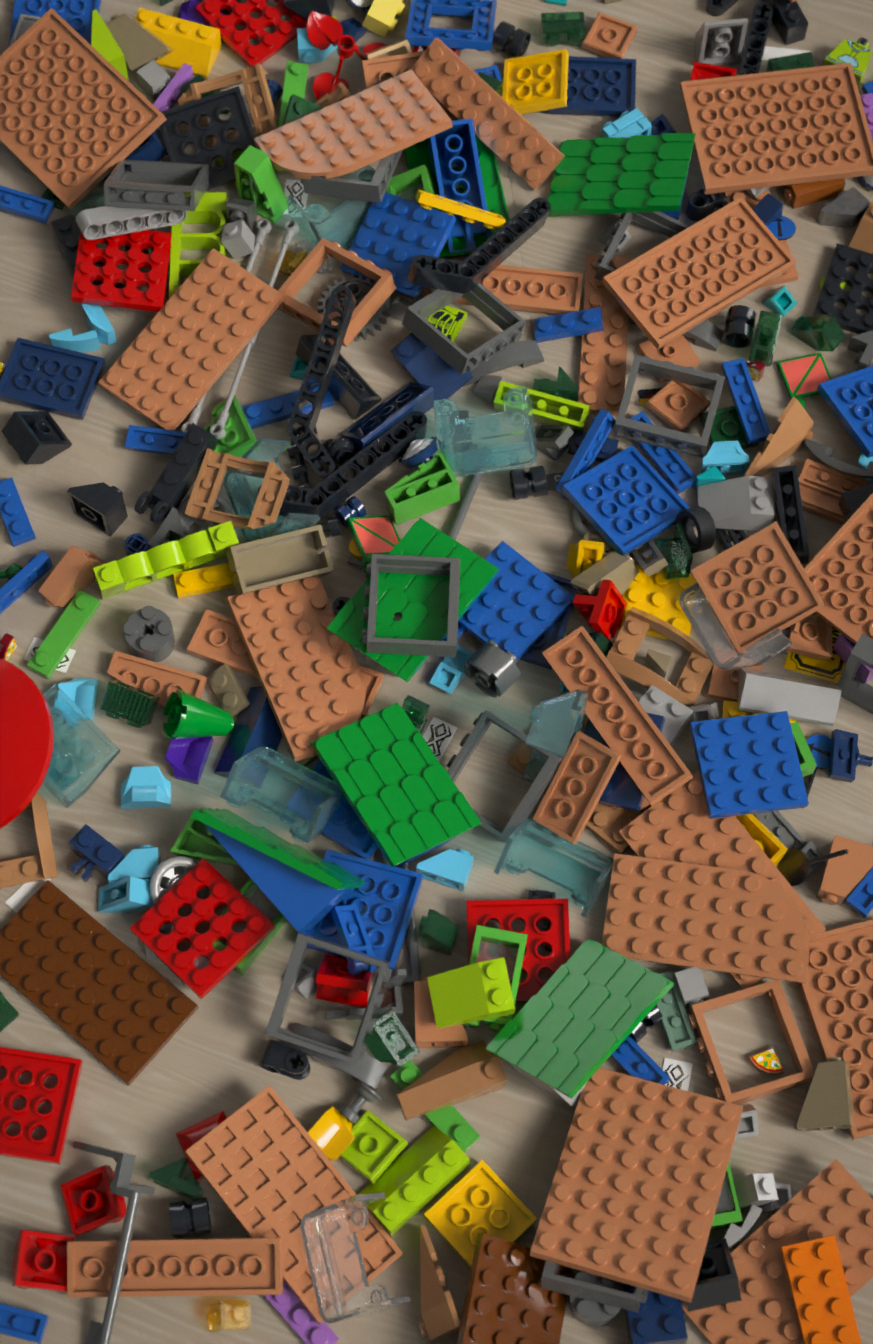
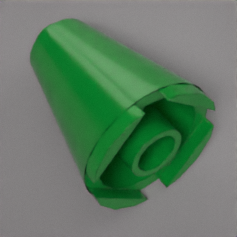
[163,690,234,739]

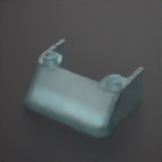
[287,164,375,258]
[224,438,320,543]
[522,689,588,788]
[494,819,613,917]

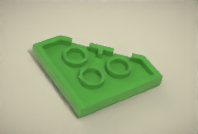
[204,395,259,457]

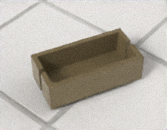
[225,525,334,595]

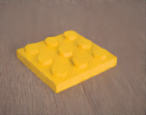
[502,49,569,114]
[619,565,698,641]
[424,1160,537,1267]

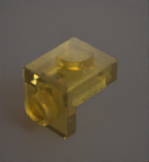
[279,250,307,277]
[207,1300,251,1332]

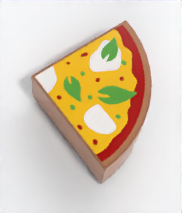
[749,1048,784,1075]

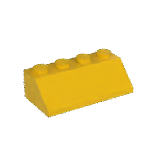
[134,8,222,79]

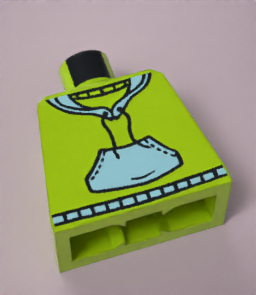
[824,37,872,89]

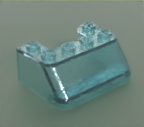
[433,386,537,477]
[220,747,343,843]

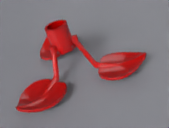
[307,11,387,101]

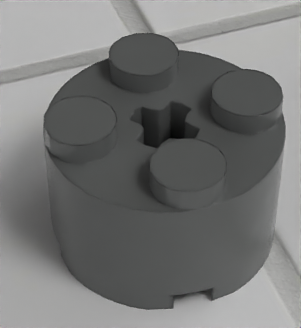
[123,606,175,662]
[464,639,521,698]
[568,1271,624,1327]

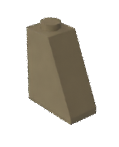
[107,12,173,72]
[570,552,639,596]
[797,1057,854,1132]

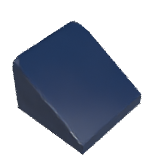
[340,18,368,43]
[651,114,677,135]
[752,193,783,226]

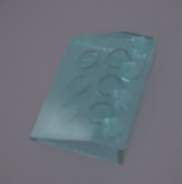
[43,684,120,808]

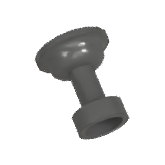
[339,1079,382,1124]

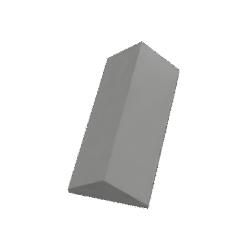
[738,667,842,726]

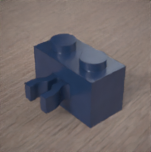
[69,824,125,883]

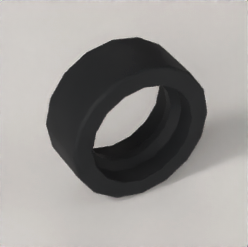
[675,506,716,554]

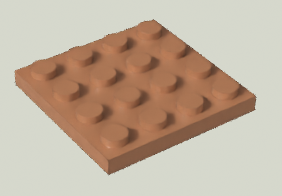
[691,521,825,654]

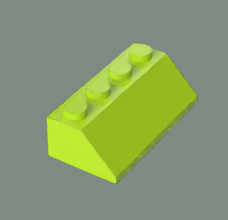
[357,1126,470,1237]

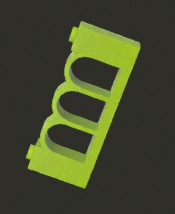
[169,192,229,299]
[93,521,239,599]

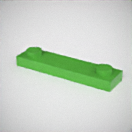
[278,61,308,128]
[27,589,101,680]
[390,1059,480,1152]

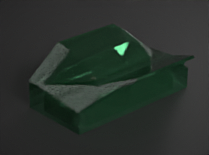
[364,1008,420,1067]

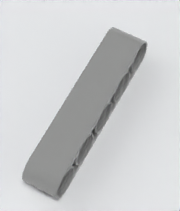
[75,206,187,240]

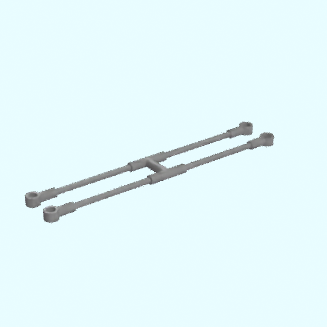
[182,218,300,440]

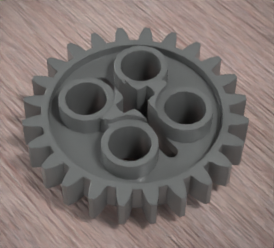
[317,274,391,342]

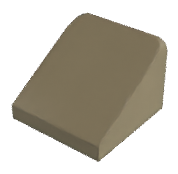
[645,649,671,679]

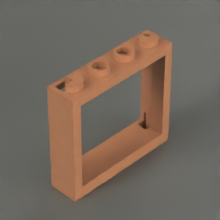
[278,238,396,347]
[688,980,815,1105]

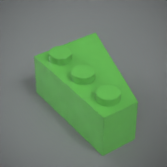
[234,145,290,224]
[385,450,460,525]
[170,808,242,868]

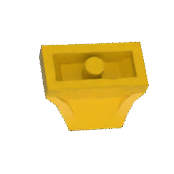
[566,540,604,578]
[308,1107,355,1160]

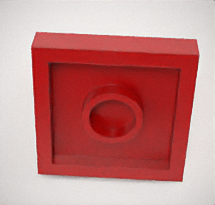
[573,580,628,646]
[316,954,374,1008]

